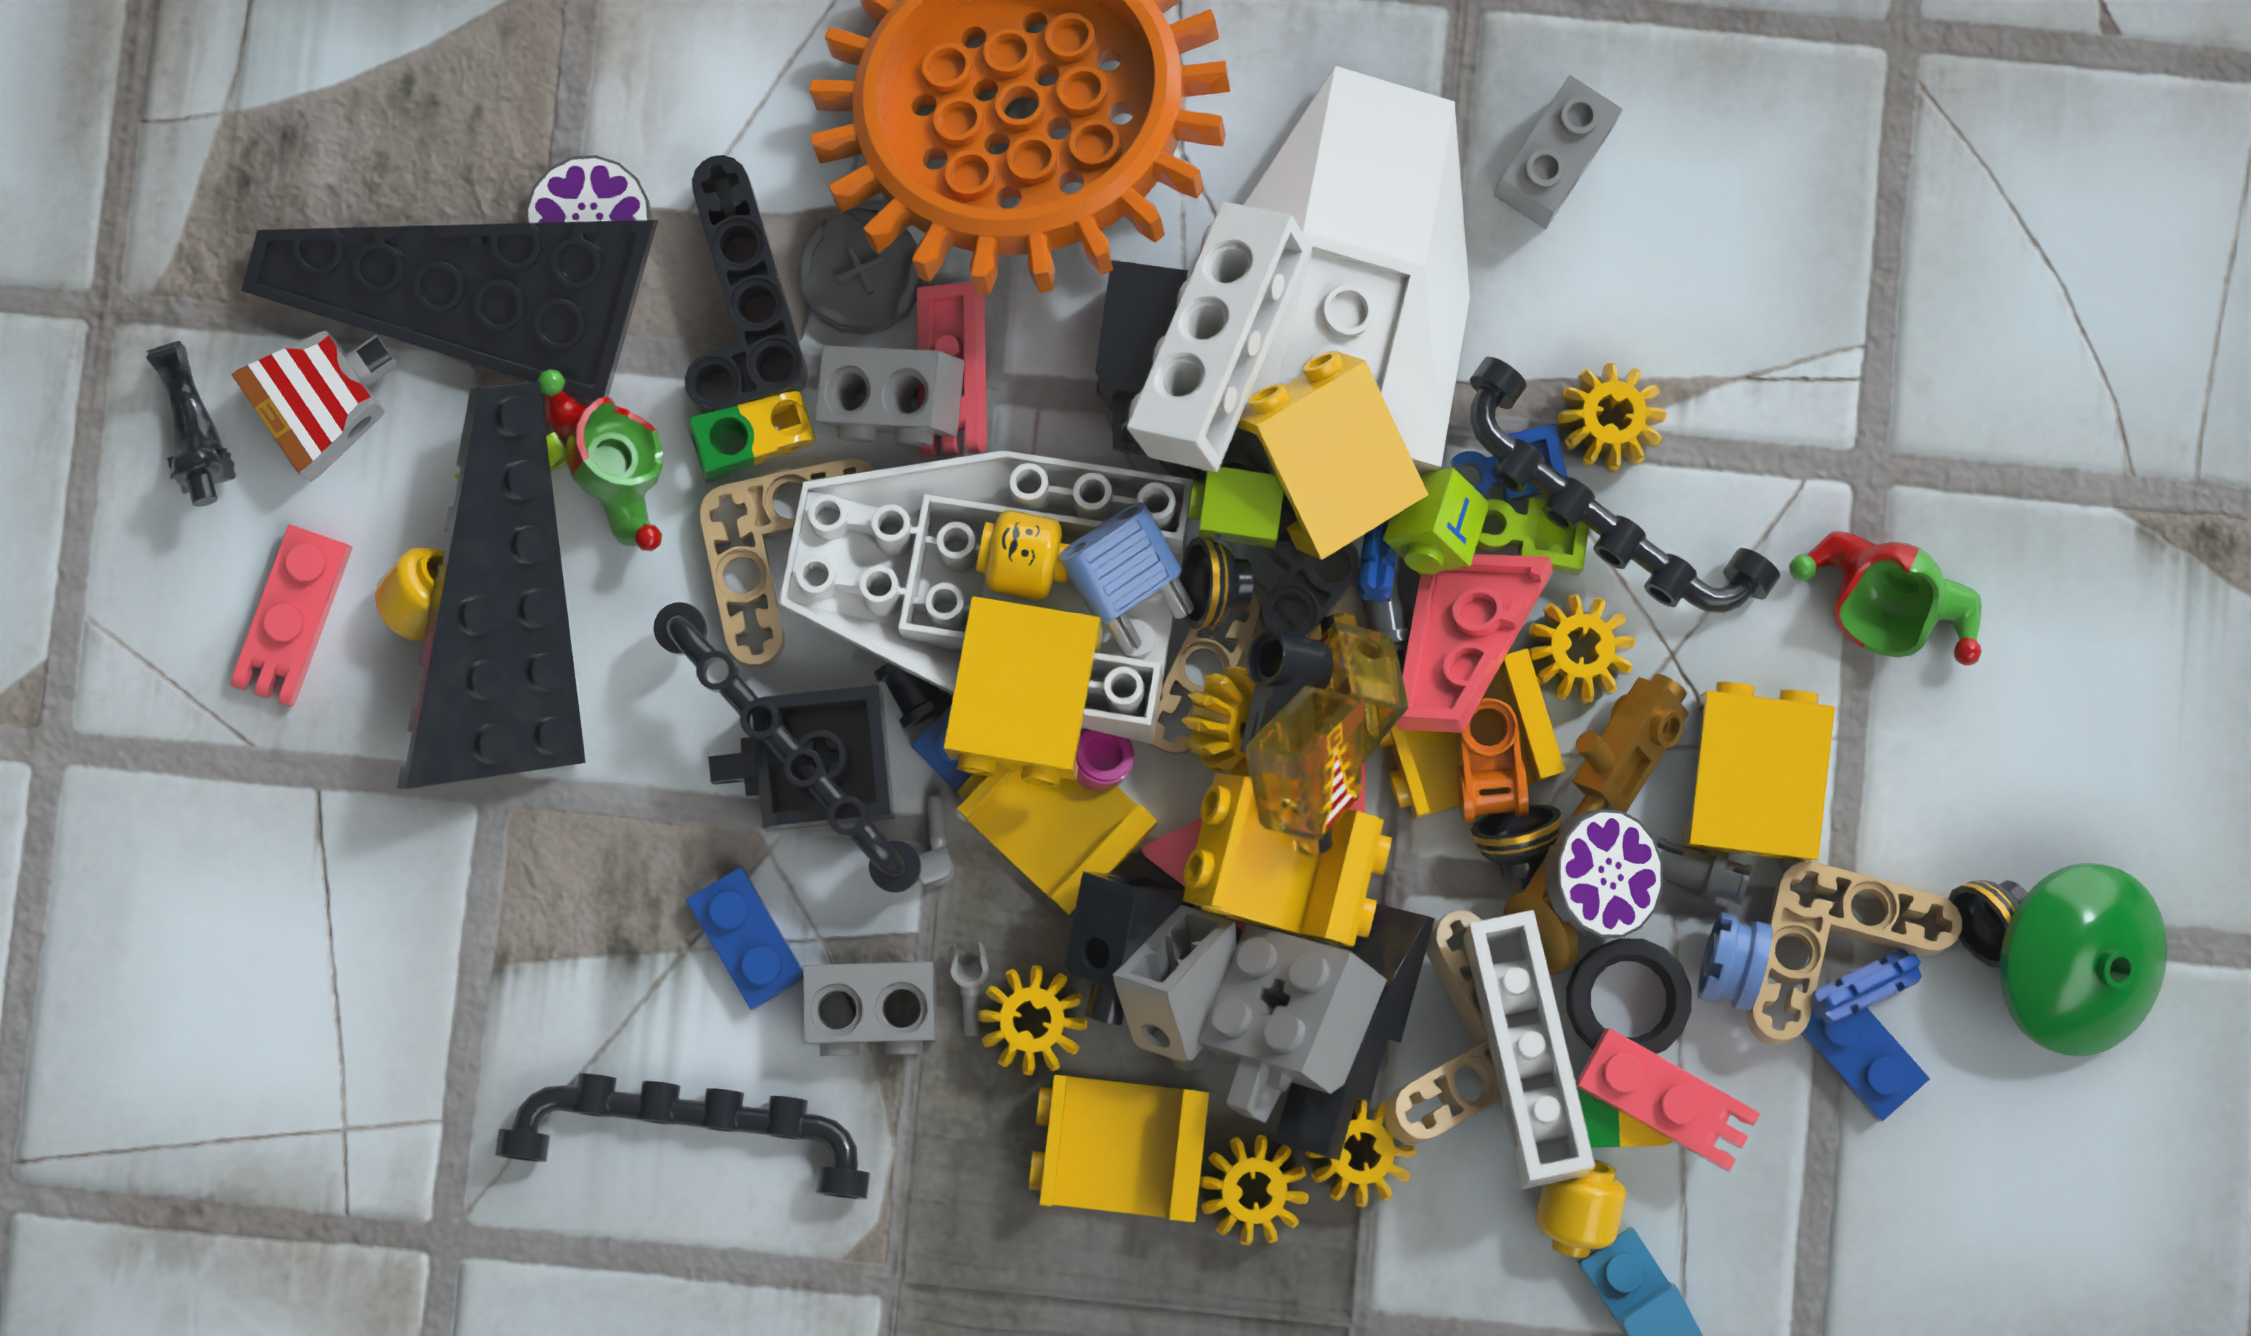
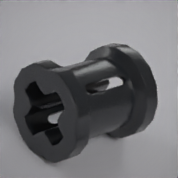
[873,662,953,730]

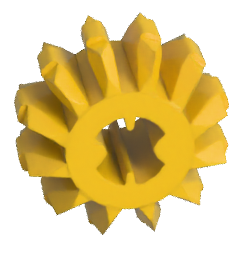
[1556,363,1667,472]
[1528,594,1635,704]
[1181,666,1270,777]
[978,965,1088,1075]
[1305,1098,1416,1207]
[1199,1135,1309,1245]

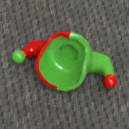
[537,369,662,552]
[1789,531,1982,666]

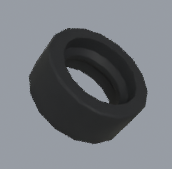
[1566,938,1692,1054]

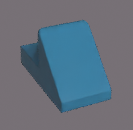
[1577,1227,1703,1336]

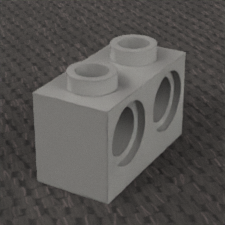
[1494,75,1623,229]
[815,345,965,446]
[803,962,937,1056]

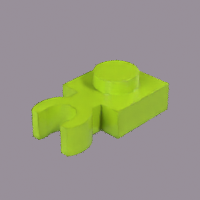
[1477,498,1589,575]

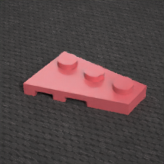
[1395,554,1553,733]

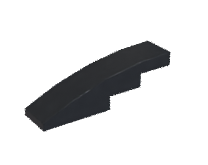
[1273,904,1435,1160]

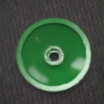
[2000,863,2167,1056]

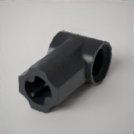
[1240,629,1334,765]

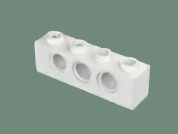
[1127,202,1311,472]
[1463,910,1595,1189]

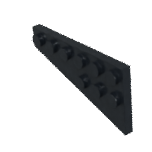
[241,219,659,401]
[397,381,586,789]

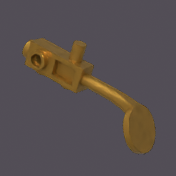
[1503,674,1689,975]

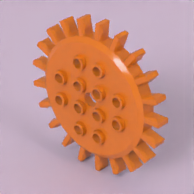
[809,0,1230,295]

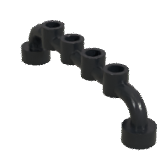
[1470,357,1780,613]
[653,602,922,893]
[495,1073,870,1200]

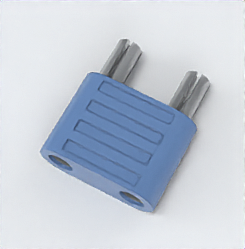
[1059,502,1194,654]

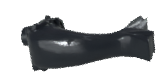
[146,340,236,506]

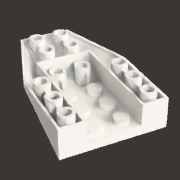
[1186,66,1470,474]
[779,450,1193,744]

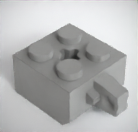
[1197,923,1387,1123]

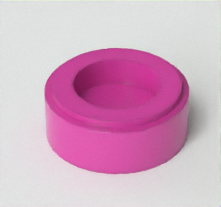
[1076,728,1134,791]

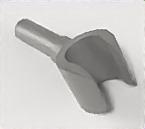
[918,796,954,889]
[948,942,989,1037]

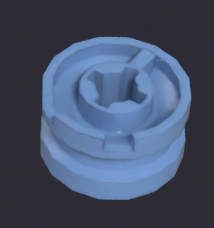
[1697,912,1773,1011]

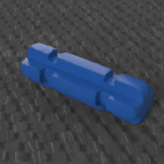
[1357,519,1397,602]
[1810,949,1922,1025]

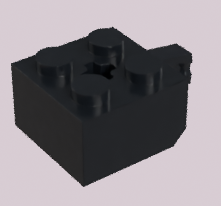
[1095,260,1188,455]
[708,685,895,832]

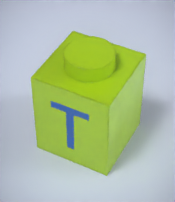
[1188,467,1284,548]
[1383,468,1490,575]

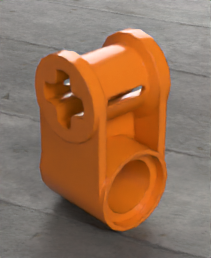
[1456,698,1529,824]

